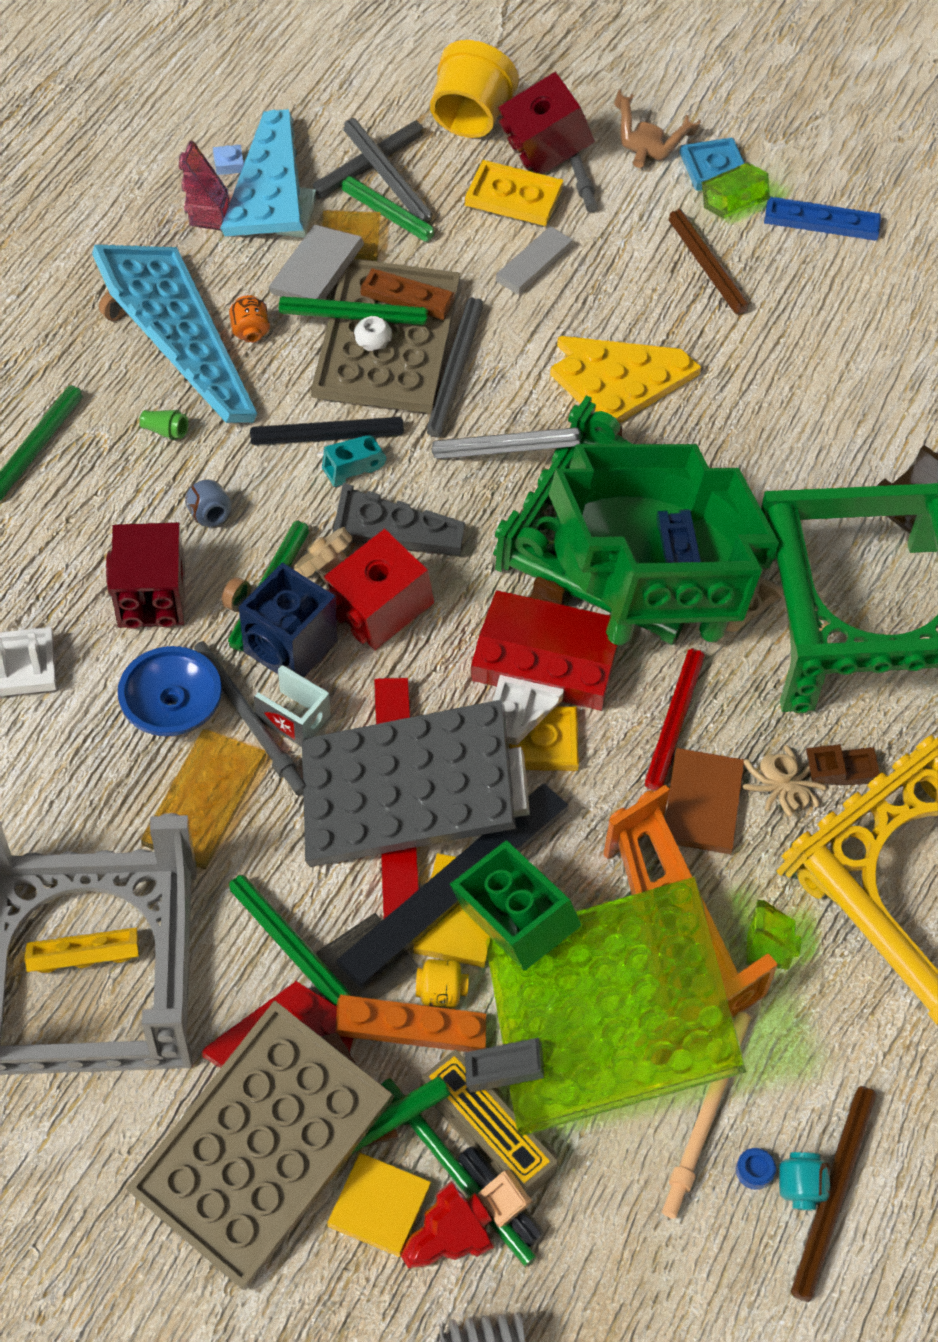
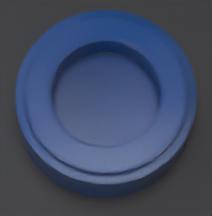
[736,1148,776,1190]

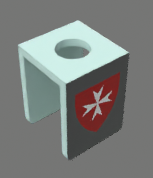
[254,665,331,747]

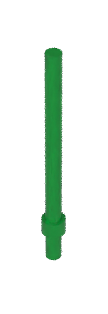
[381,1078,537,1267]

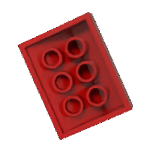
[471,590,618,711]

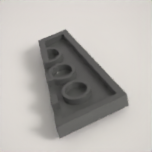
[333,483,465,556]

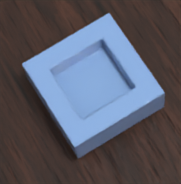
[213,145,244,175]

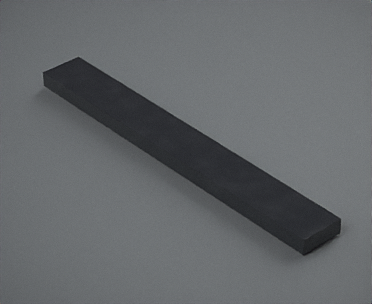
[337,783,569,989]

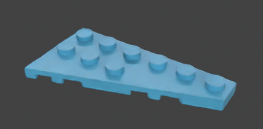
[221,109,304,236]

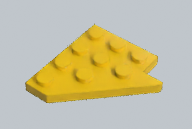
[550,336,701,424]

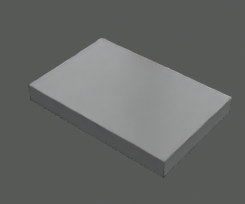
[269,225,364,300]

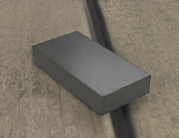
[465,1038,545,1093]

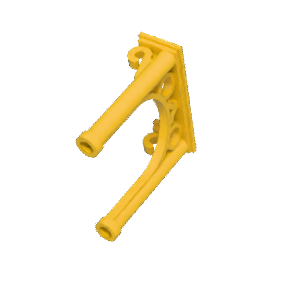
[776,734,938,1025]

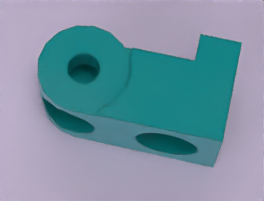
[322,435,387,487]

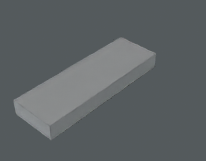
[496,226,573,295]

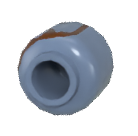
[185,479,232,527]

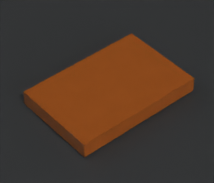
[665,748,744,855]

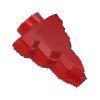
[400,1181,494,1268]

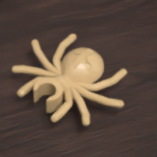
[743,745,827,817]

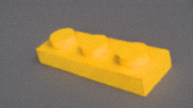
[25,927,139,973]

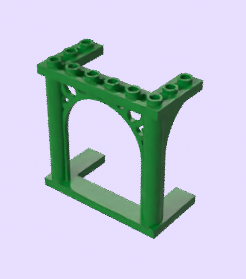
[761,483,938,714]

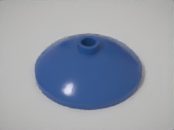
[118,646,222,736]

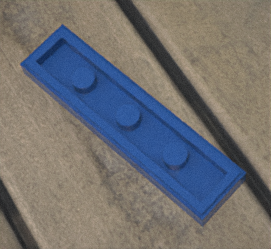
[764,196,881,241]

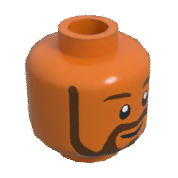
[229,295,270,343]

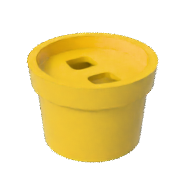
[430,40,519,138]

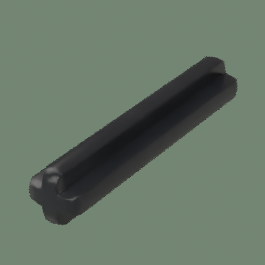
[458,1146,544,1247]

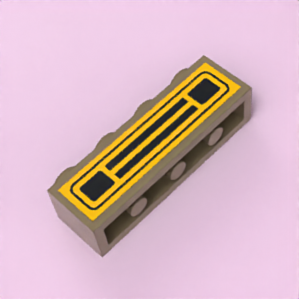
[421,1049,558,1197]

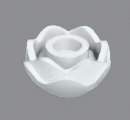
[354,316,392,351]

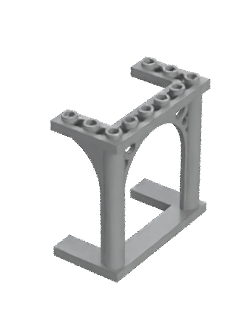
[0,813,197,1075]

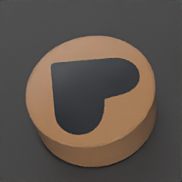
[99,292,126,321]
[222,577,251,612]

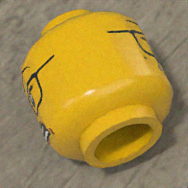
[416,959,469,1009]

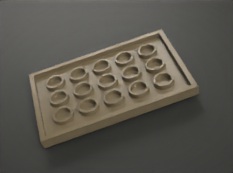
[311,259,460,414]
[125,1000,395,1290]

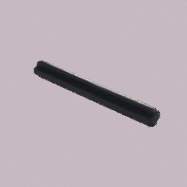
[250,417,404,445]

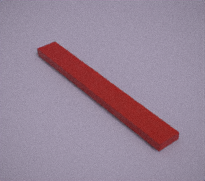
[374,677,419,919]

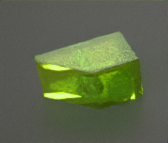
[745,899,801,970]

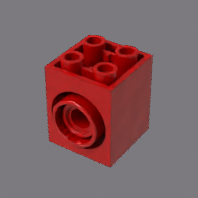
[323,528,435,651]

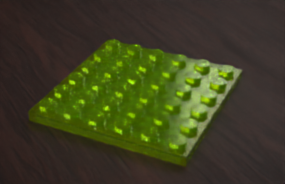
[486,877,747,1136]

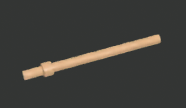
[662,1012,751,1218]

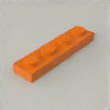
[335,995,486,1052]

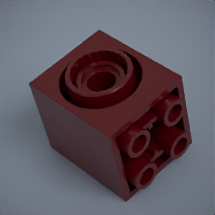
[497,71,595,175]
[106,522,185,629]

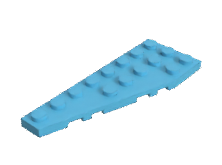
[92,244,257,423]

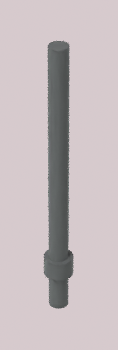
[570,152,598,212]
[194,641,306,795]

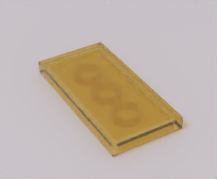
[141,728,266,870]

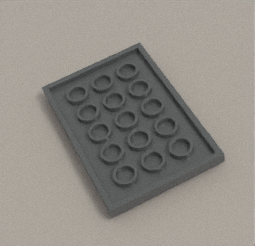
[302,699,516,867]

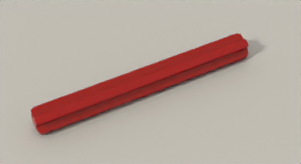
[644,648,705,791]

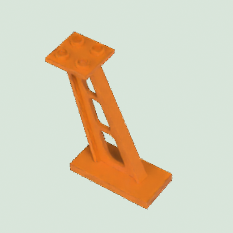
[603,784,778,1075]

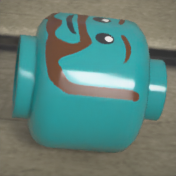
[779,1152,830,1211]

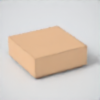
[477,1169,533,1228]

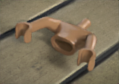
[614,89,701,168]

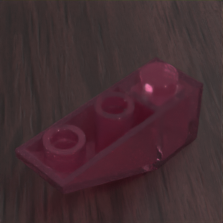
[179,141,230,231]

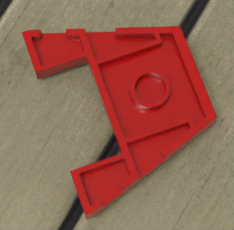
[202,981,354,1069]

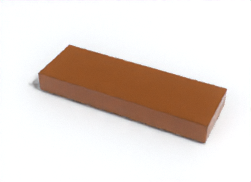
[360,268,455,320]

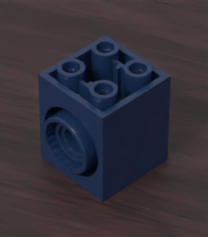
[239,562,338,677]

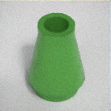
[139,410,188,441]

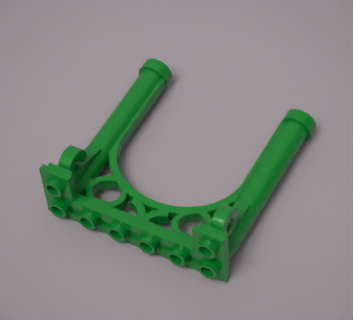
[493,395,685,645]

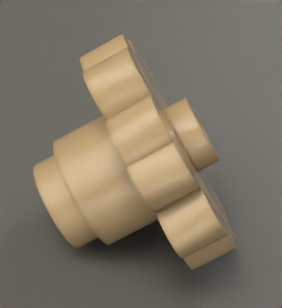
[294,527,352,580]

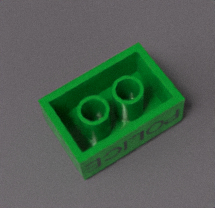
[450,840,582,971]

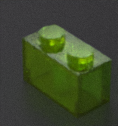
[702,162,770,219]

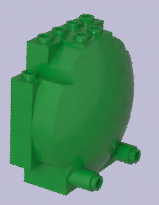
[549,444,779,645]

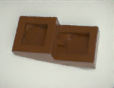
[806,744,880,785]

